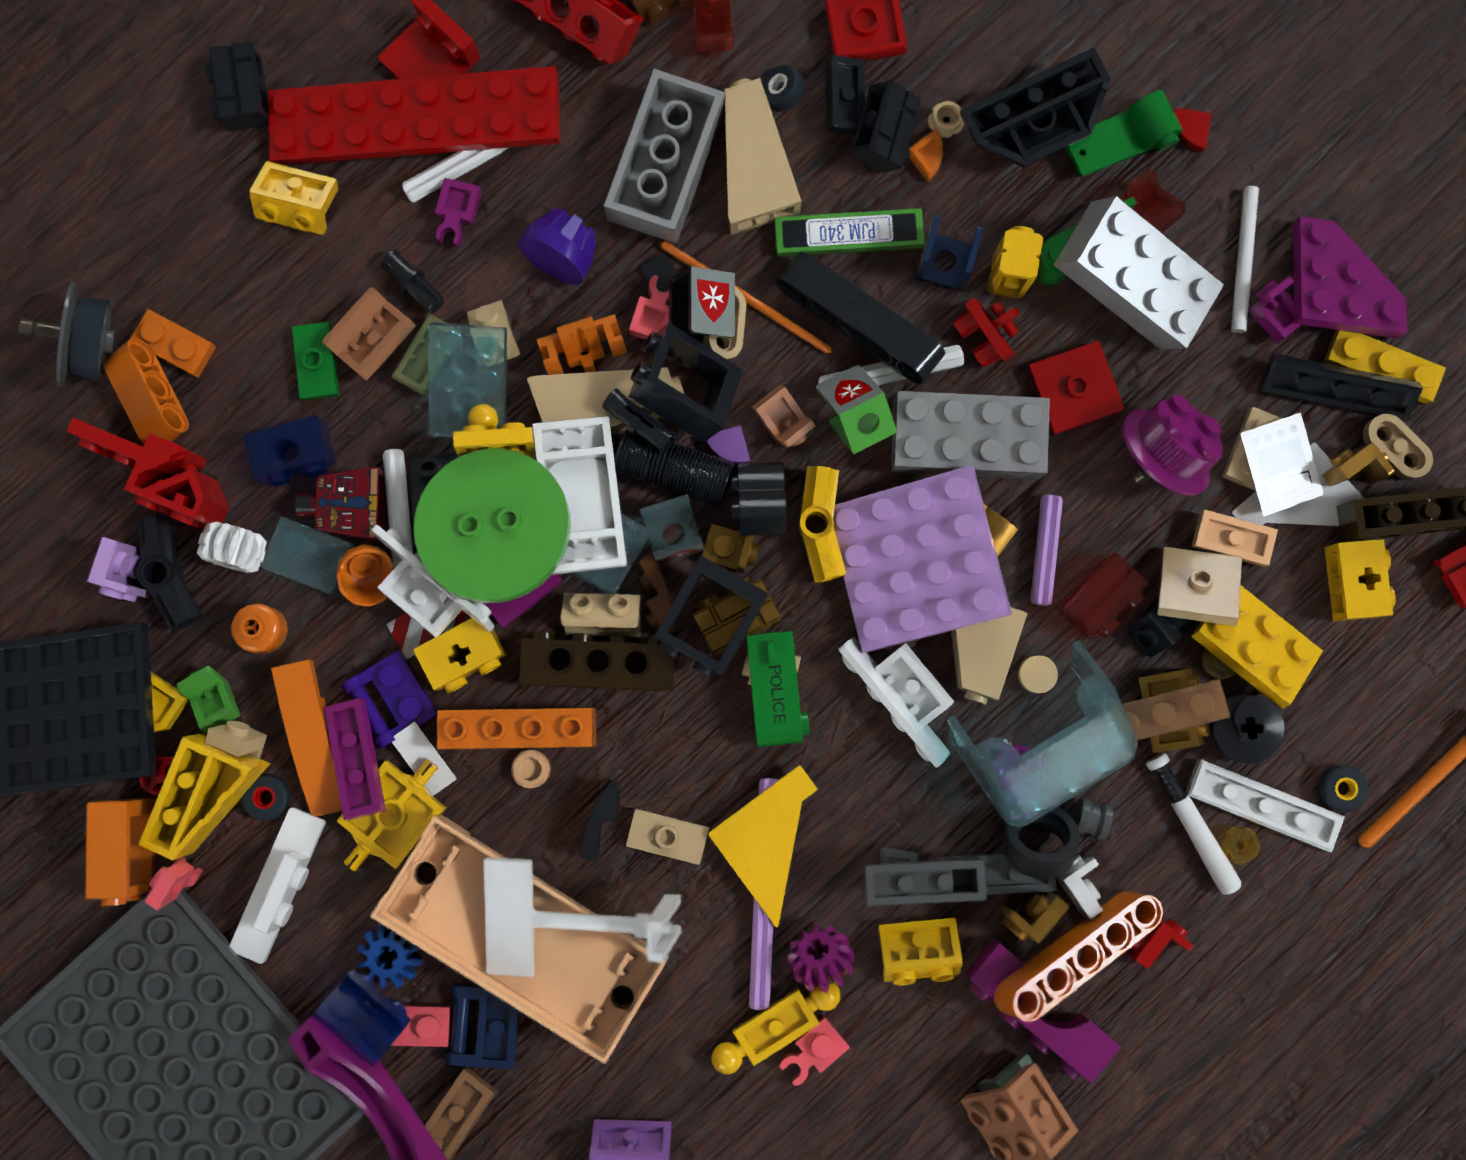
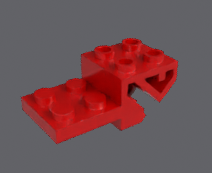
[66,418,229,530]

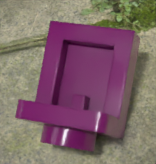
[1248,276,1301,344]

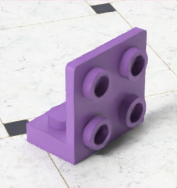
[589,1119,671,1160]

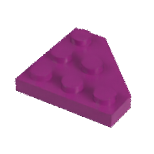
[1293,216,1407,339]

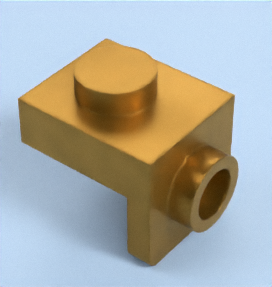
[1322,442,1395,487]

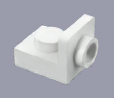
[1056,855,1103,919]

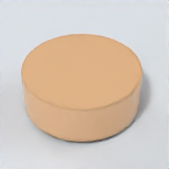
[1018,655,1058,694]
[511,750,551,788]

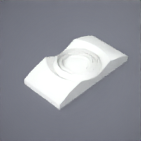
[533,416,627,575]

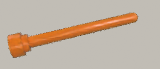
[1358,735,1466,849]

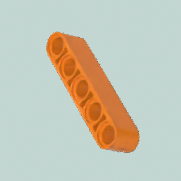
[995,891,1163,1022]

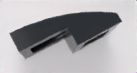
[580,781,621,860]

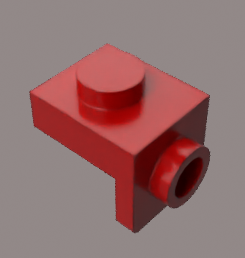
[1127,918,1194,969]

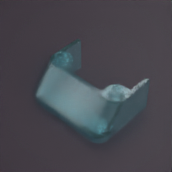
[947,640,1137,826]

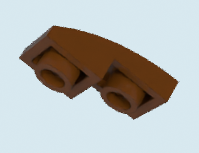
[637,554,674,635]

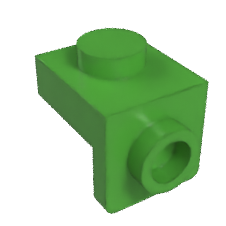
[176,666,241,734]

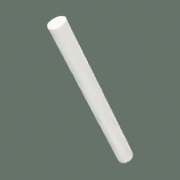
[1231,186,1259,333]

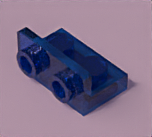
[313,969,411,1067]

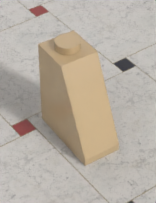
[951,607,1028,705]

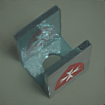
[640,495,704,565]

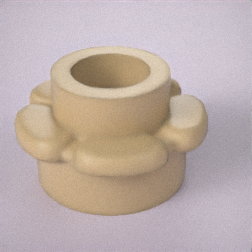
[928,101,964,138]

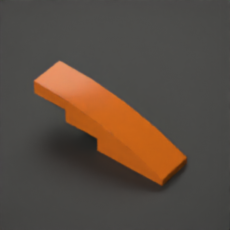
[271,659,342,817]

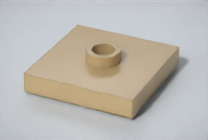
[1157,547,1242,626]

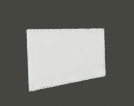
[392,722,457,796]

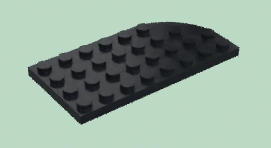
[0,622,157,797]

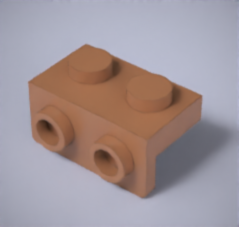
[322,287,416,381]

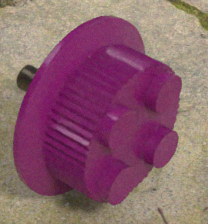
[1122,394,1223,496]

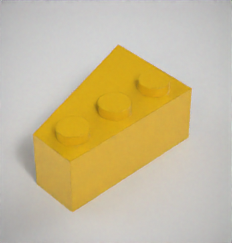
[138,733,271,861]

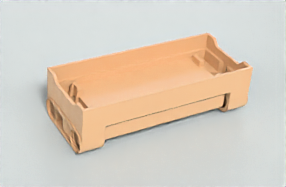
[370,815,669,1064]

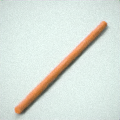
[660,241,832,354]

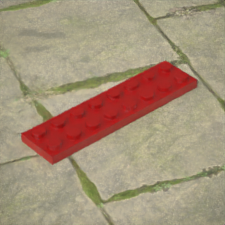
[268,66,561,165]

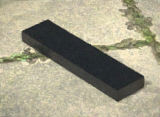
[1259,353,1423,421]

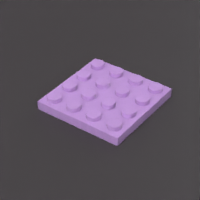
[833,465,1012,653]

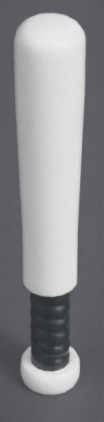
[1146,753,1241,895]

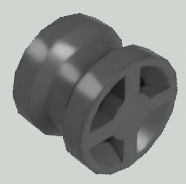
[1072,797,1113,842]

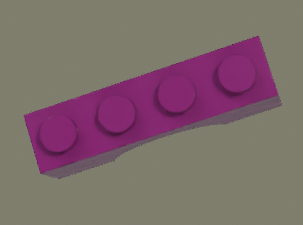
[964,938,1121,1084]

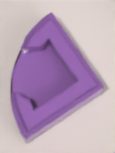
[706,425,750,464]

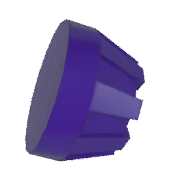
[518,208,597,285]

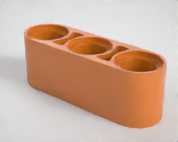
[103,338,189,444]

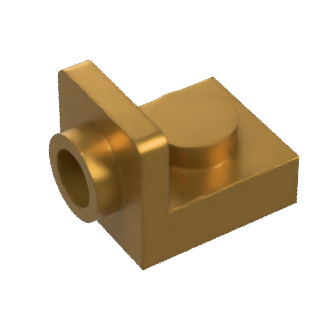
[702,524,760,573]

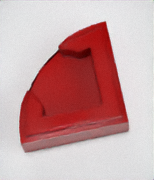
[1173,107,1211,153]

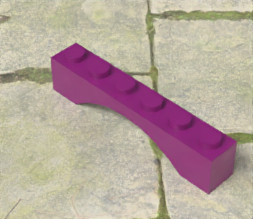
[287,1003,447,1160]

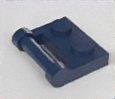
[446,983,520,1069]

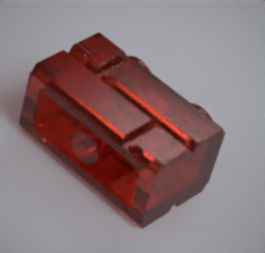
[1057,552,1148,640]

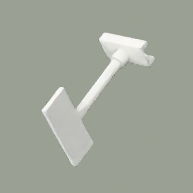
[484,857,681,977]

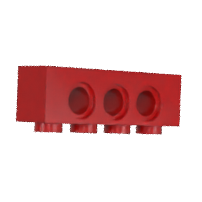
[512,0,644,65]

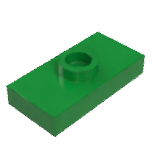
[292,322,340,402]

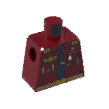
[295,467,386,543]

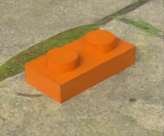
[131,309,217,378]

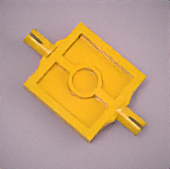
[337,758,447,871]

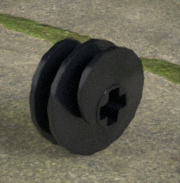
[1209,694,1284,763]

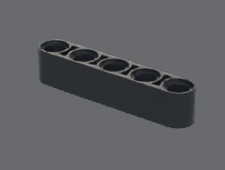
[776,251,945,384]

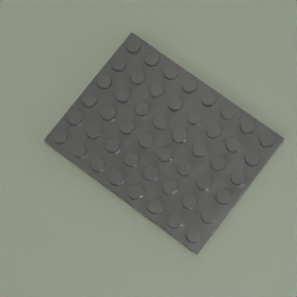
[0,889,365,1160]

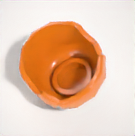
[336,544,394,607]

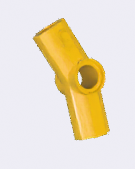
[798,466,847,583]

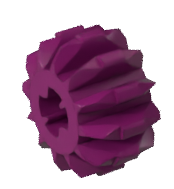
[787,923,855,994]

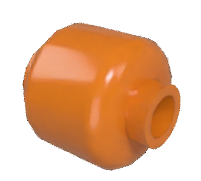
[231,603,288,654]

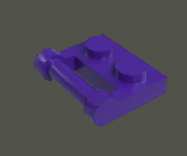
[341,650,437,751]

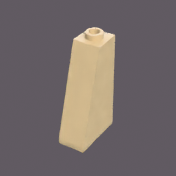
[725,78,802,235]
[527,367,685,435]

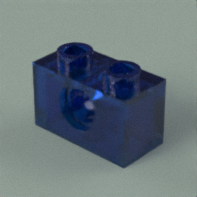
[243,415,337,487]

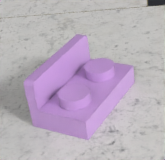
[87,537,151,602]

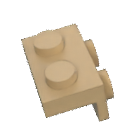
[561,593,642,637]

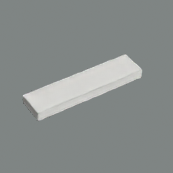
[1185,759,1345,853]

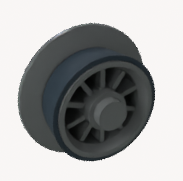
[19,281,115,387]

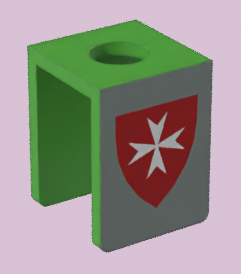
[816,365,897,454]

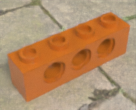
[437,708,596,749]

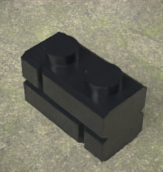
[205,41,269,132]
[850,80,921,173]

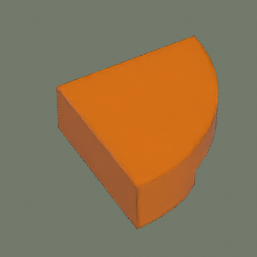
[909,129,943,182]

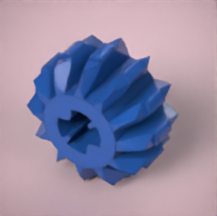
[357,923,424,989]

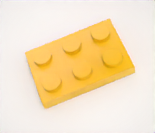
[1191,585,1323,709]

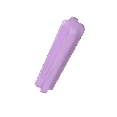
[1030,495,1063,606]

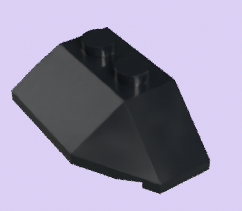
[959,47,1111,168]

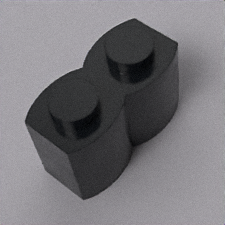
[731,462,786,536]

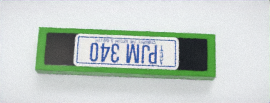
[775,208,925,257]

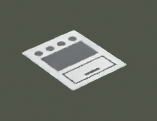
[1240,413,1323,516]

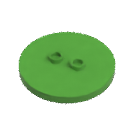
[414,448,571,603]

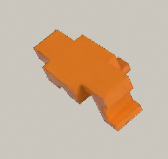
[537,314,627,375]

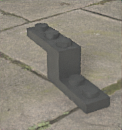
[864,851,1056,906]

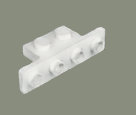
[371,524,495,638]
[839,637,954,768]
[229,807,326,964]

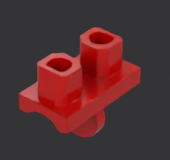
[953,298,1020,367]

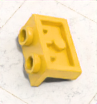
[249,161,338,235]
[878,918,963,986]

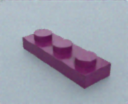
[324,698,386,821]

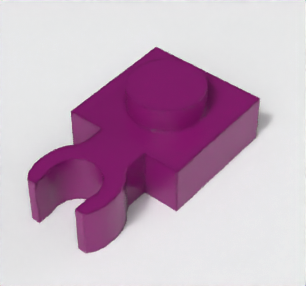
[435,178,482,248]

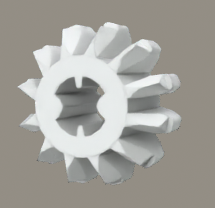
[197,522,267,573]

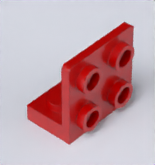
[378,0,481,79]

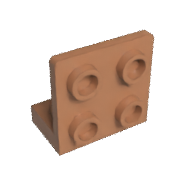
[961,1063,1078,1160]

